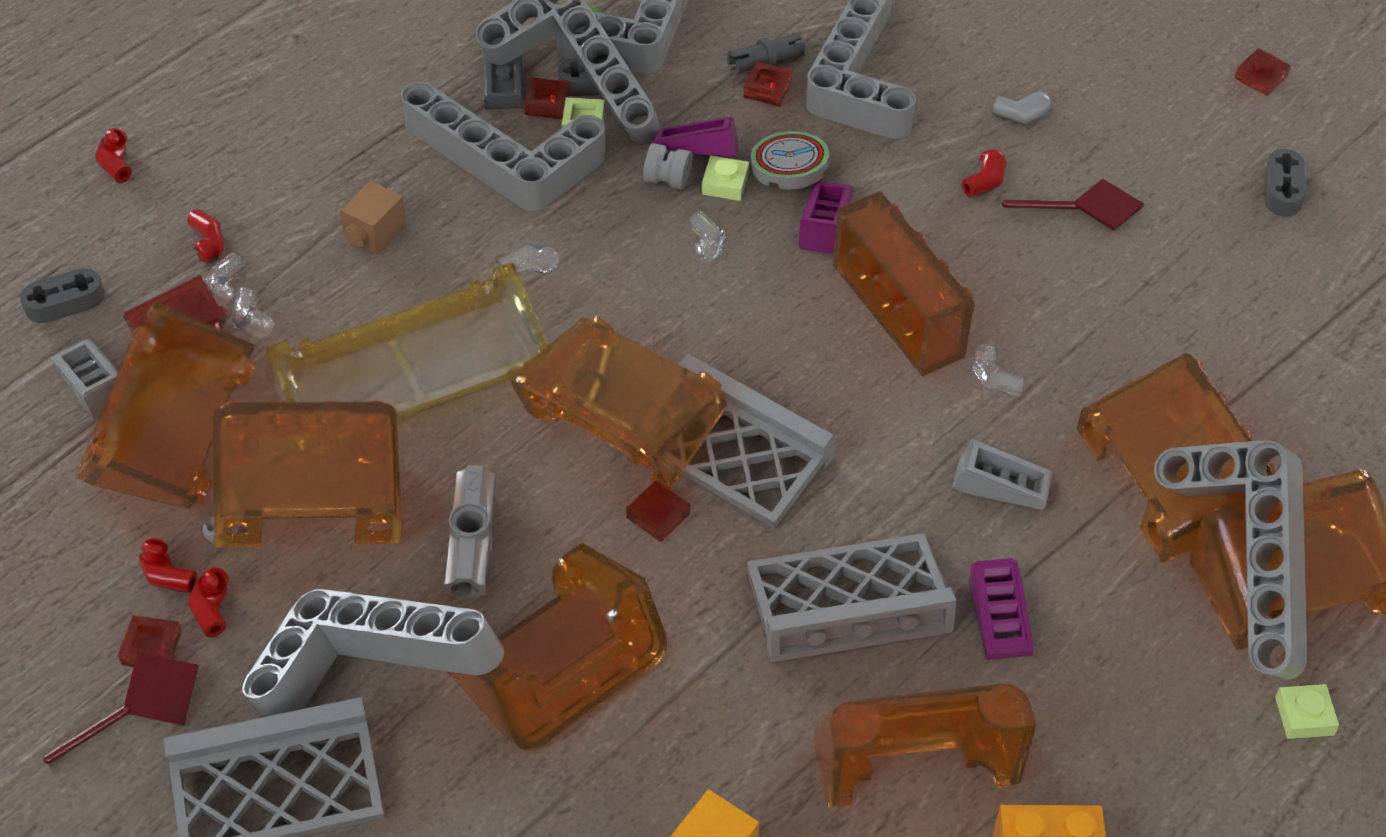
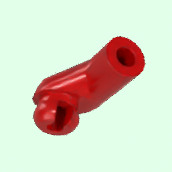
[95,128,132,183]
[962,149,1007,198]
[187,209,225,262]
[139,538,197,594]
[188,567,229,637]

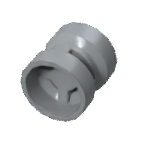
[643,143,693,190]

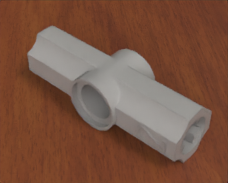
[444,465,496,601]

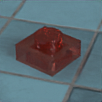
[1235,48,1291,96]
[743,61,793,107]
[524,77,570,119]
[626,480,690,542]
[118,615,182,667]

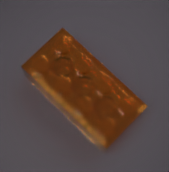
[833,191,975,377]

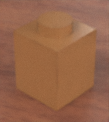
[340,181,406,254]

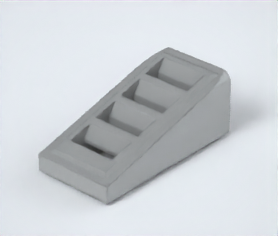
[51,338,132,420]
[952,439,1053,510]

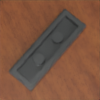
[483,37,524,110]

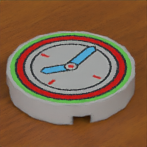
[750,131,830,190]

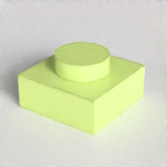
[561,97,605,128]
[702,155,749,201]
[1275,684,1339,739]

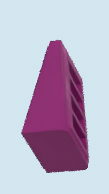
[653,116,739,157]
[799,181,854,254]
[968,558,1034,660]

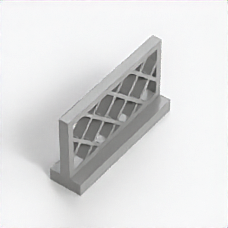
[628,353,835,529]
[746,533,956,663]
[163,697,385,837]

